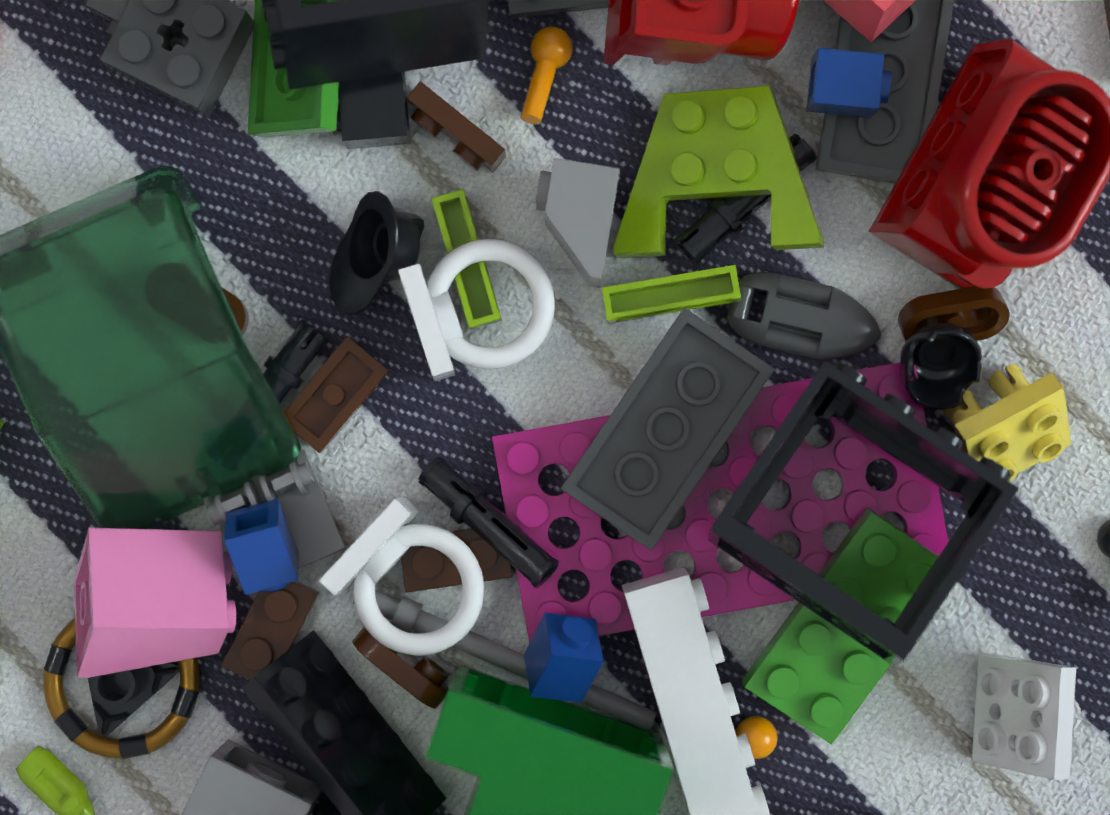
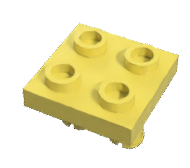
[942,364,1072,482]

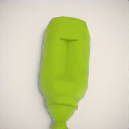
[15,746,95,815]

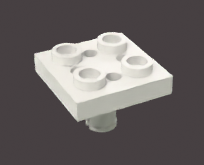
[972,654,1081,780]

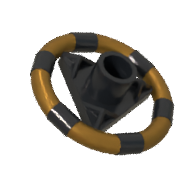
[43,618,200,759]

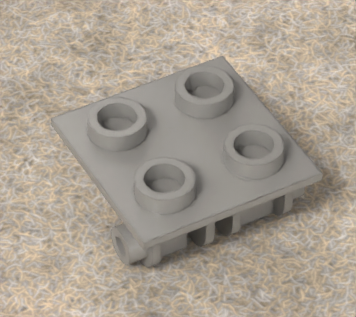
[206,450,346,569]

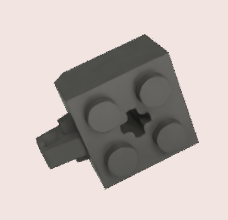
[85,0,254,119]

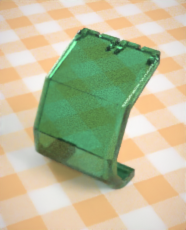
[0,166,301,529]

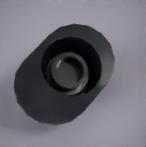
[329,191,424,315]

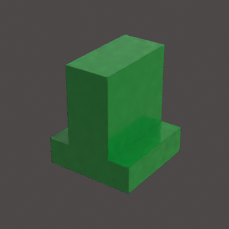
[425,664,674,815]

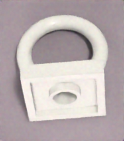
[398,239,555,382]
[319,497,484,656]

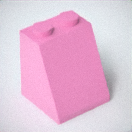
[74,528,236,678]

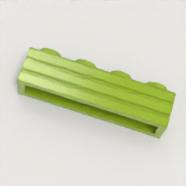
[431,189,502,330]
[602,265,741,324]

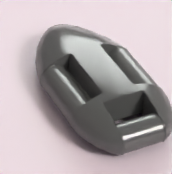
[726,272,881,360]

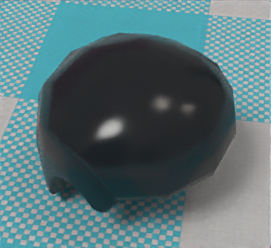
[900,321,982,411]

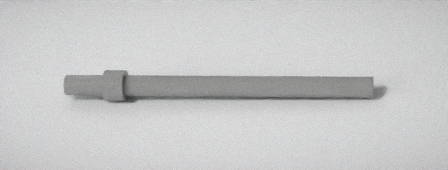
[353,590,657,732]

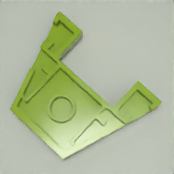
[613,86,824,258]

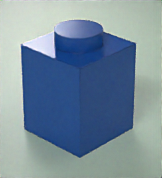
[806,48,891,118]
[224,498,299,595]
[524,613,604,703]

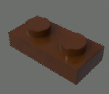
[407,81,506,173]
[278,336,390,453]
[401,528,512,593]
[221,581,320,680]

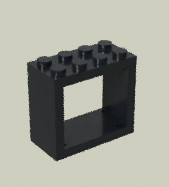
[261,0,489,90]
[708,361,1019,666]

